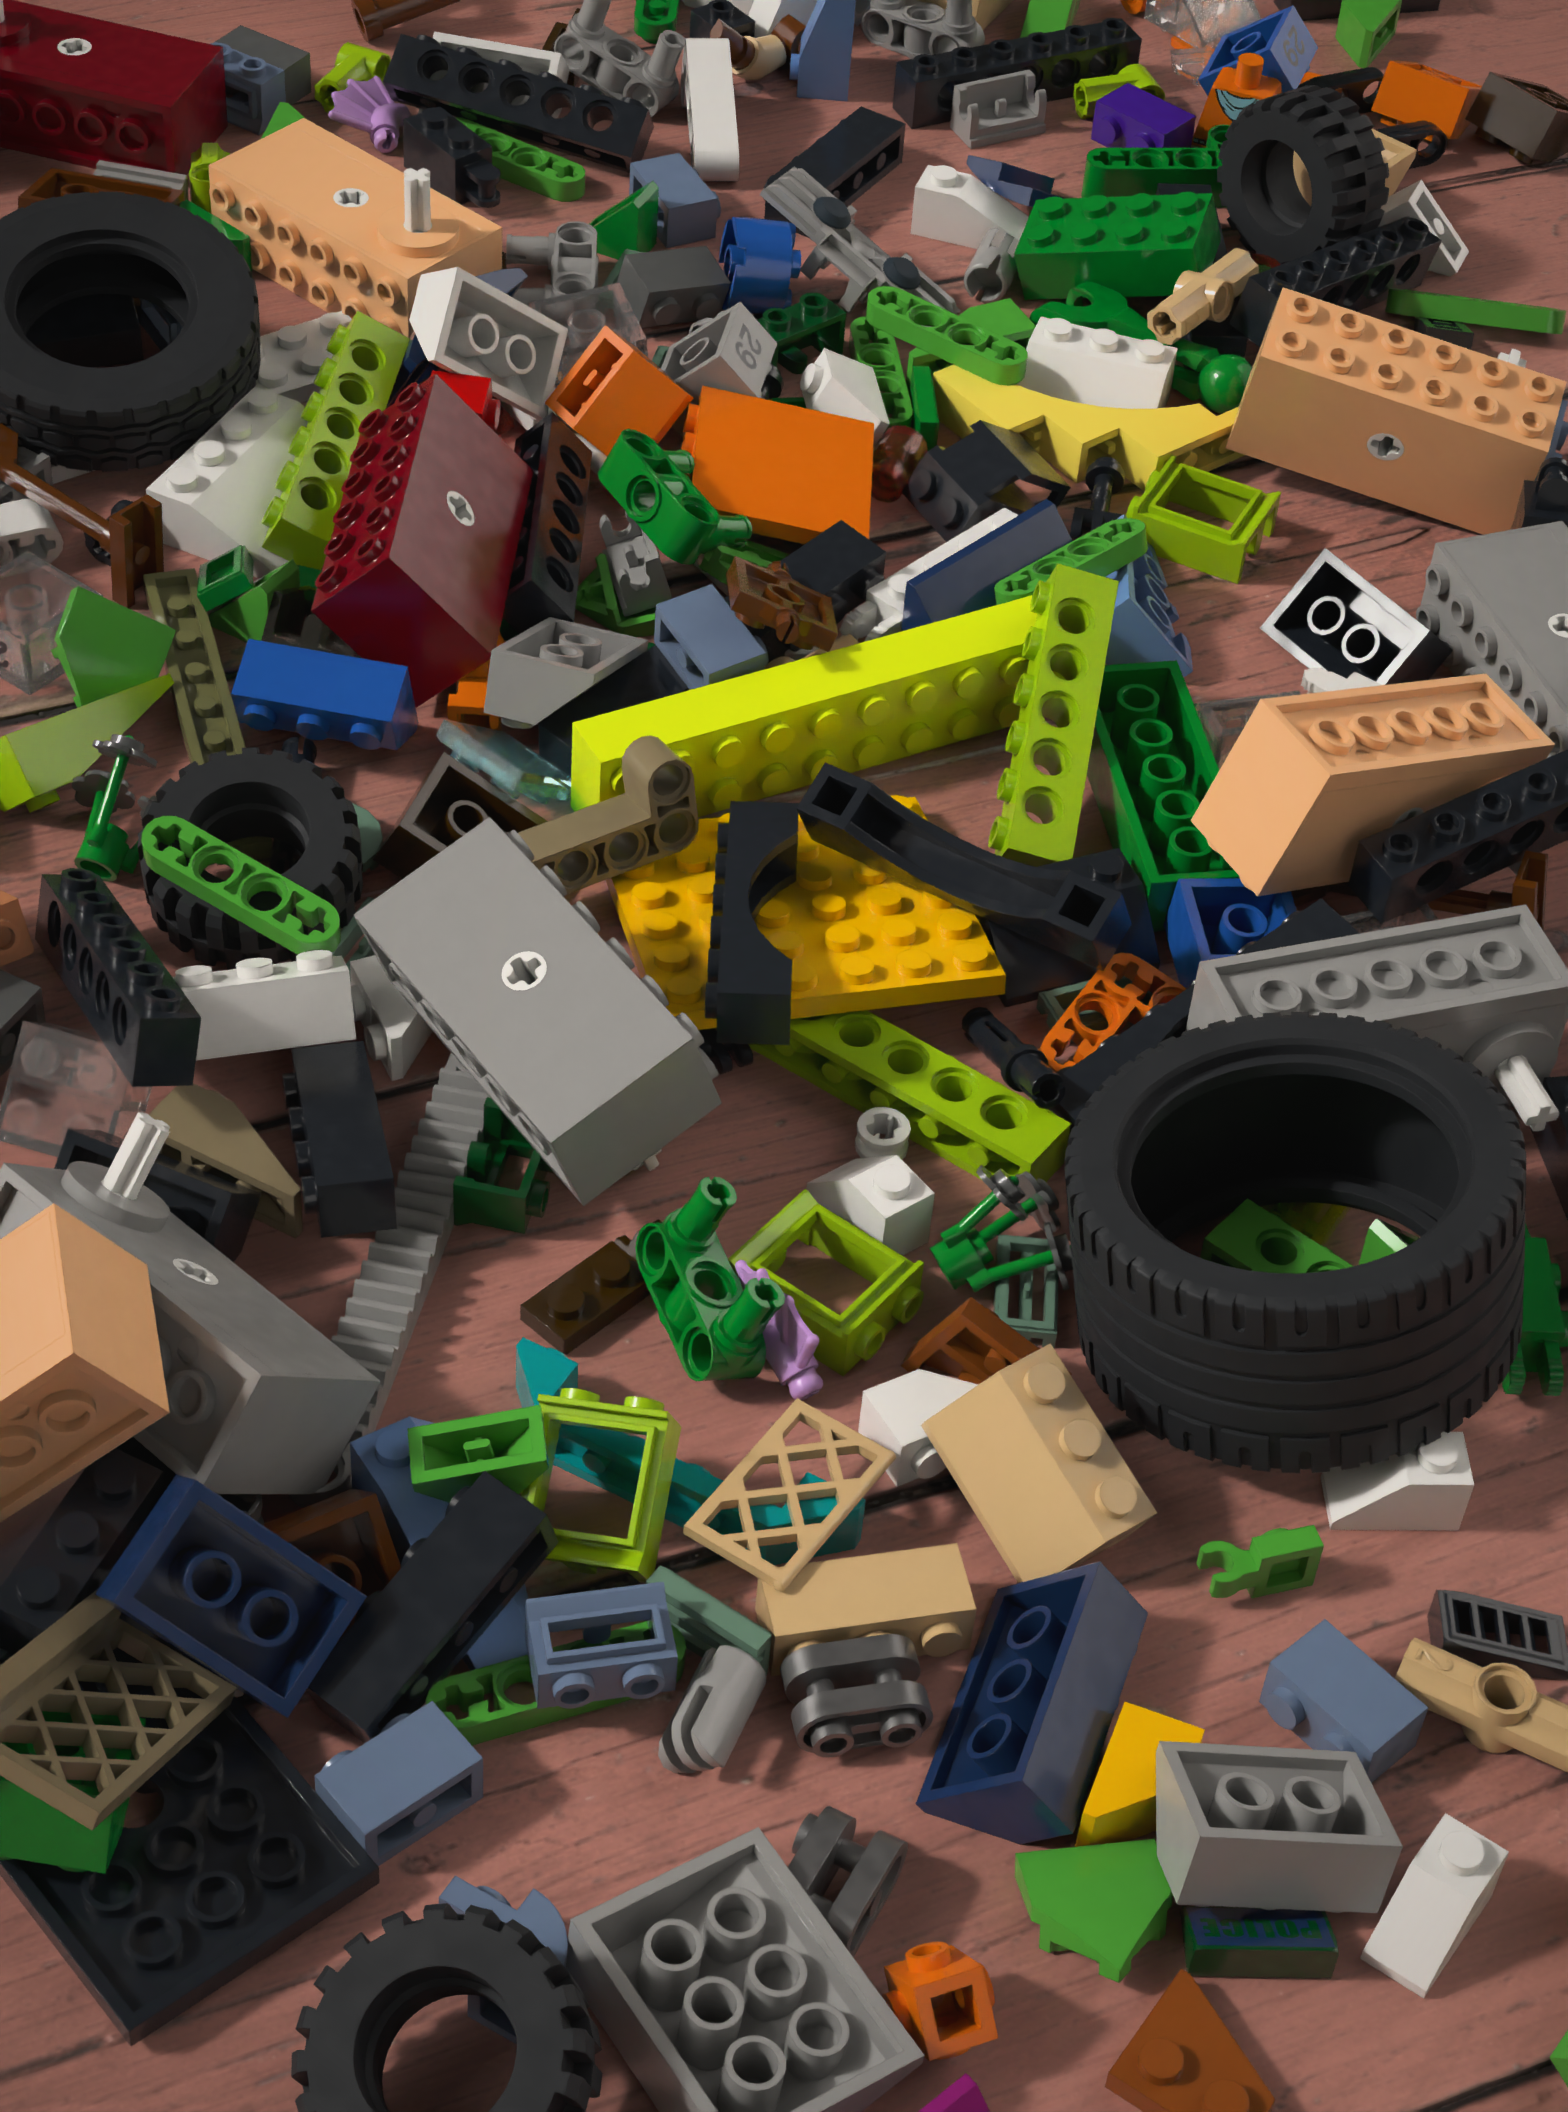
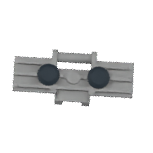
[760,166,961,327]

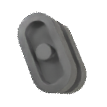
[780,1634,933,1757]
[788,1806,908,1957]

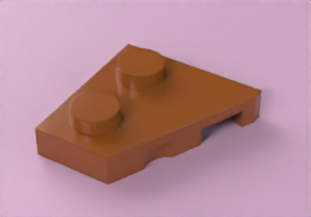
[901,1297,1072,1385]
[1105,1969,1276,2112]

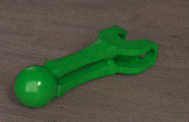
[1029,281,1253,415]

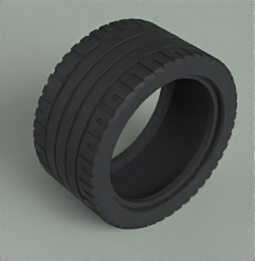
[1064,1012,1526,1473]

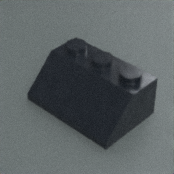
[1260,548,1453,685]
[975,848,1160,1008]
[54,1128,262,1262]
[0,1448,165,1654]

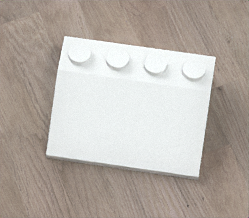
[146,386,308,578]

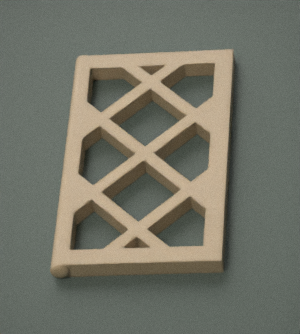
[683,1398,896,1592]

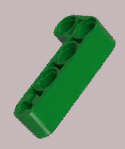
[1081,125,1230,208]

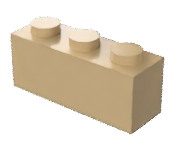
[755,1543,977,1676]

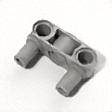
[554,0,685,117]
[861,0,985,59]
[506,221,599,336]

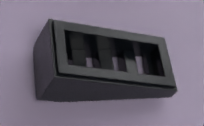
[1427,1590,1568,1680]

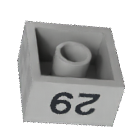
[661,302,777,439]

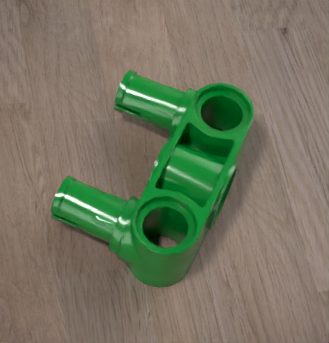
[598,429,753,565]
[635,1177,785,1381]

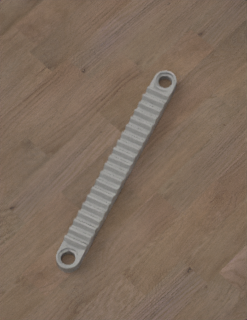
[289,1053,490,1508]

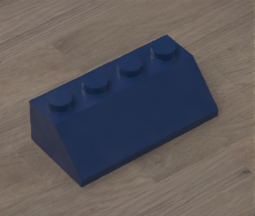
[901,499,1072,631]
[916,1561,1148,1844]

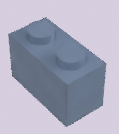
[629,153,721,248]
[654,584,769,690]
[1259,1619,1428,1783]
[315,1701,483,1866]

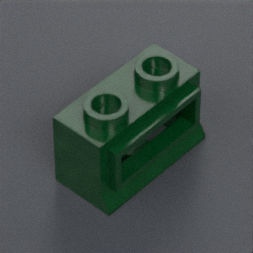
[757,293,846,374]
[453,1097,554,1234]

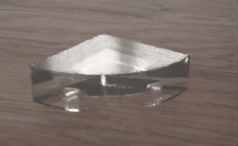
[1170,47,1213,86]

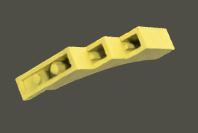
[933,364,1245,492]

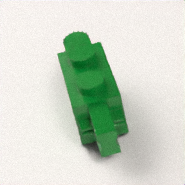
[1502,1223,1568,1396]

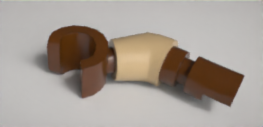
[710,14,806,80]

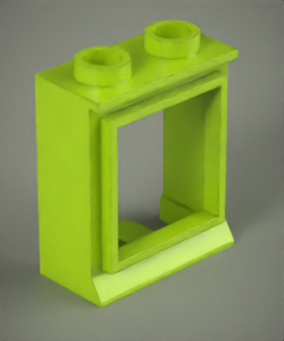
[1126,455,1281,584]
[728,1189,924,1376]
[521,1388,681,1583]

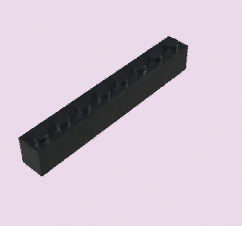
[539,520,886,786]

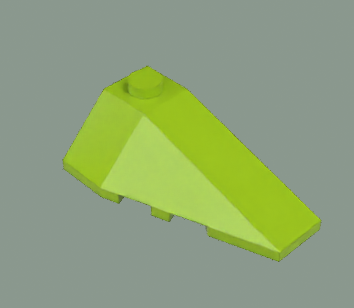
[0,673,174,813]

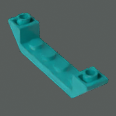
[516,1337,866,1565]

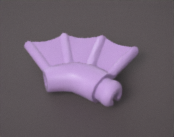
[328,76,410,153]
[735,1260,823,1401]

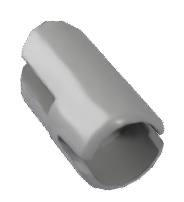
[964,228,1018,303]
[658,1645,767,1774]

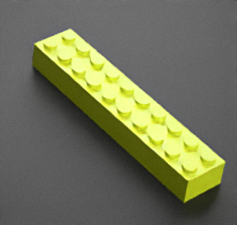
[571,595,1073,817]

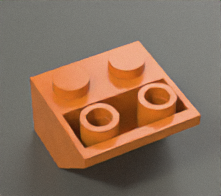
[545,325,694,457]

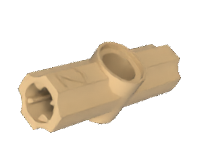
[1147,248,1259,345]
[1395,1637,1568,1772]

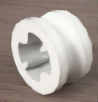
[855,1107,911,1159]

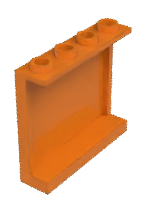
[681,385,874,544]

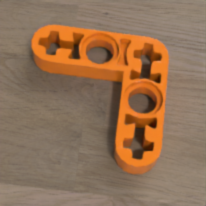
[1039,953,1187,1073]

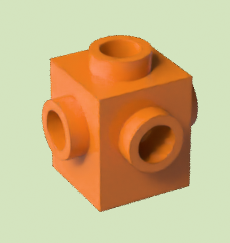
[882,1942,998,2061]

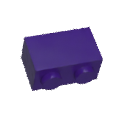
[1091,83,1196,148]

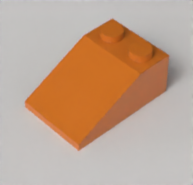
[1371,60,1482,141]

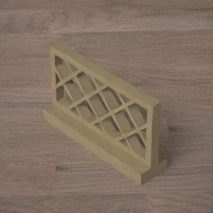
[0,1587,237,1830]

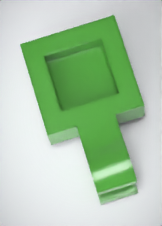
[1196,1525,1324,1598]

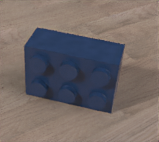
[95,1475,367,1718]

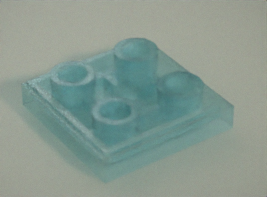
[436,719,571,804]

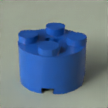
[719,217,801,314]

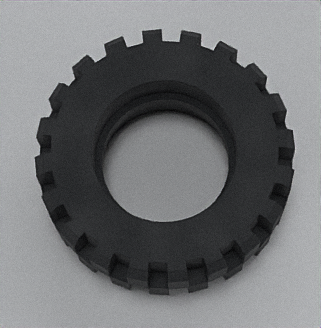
[1217,85,1389,267]
[138,747,363,970]
[291,1903,603,2112]

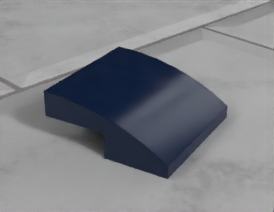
[966,155,1065,208]

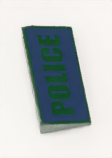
[1180,1906,1339,1979]

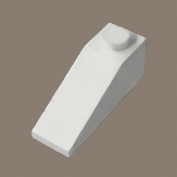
[910,165,1029,258]

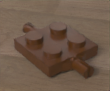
[726,556,838,652]

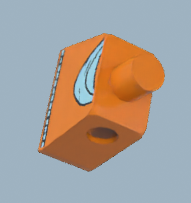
[1192,53,1282,148]

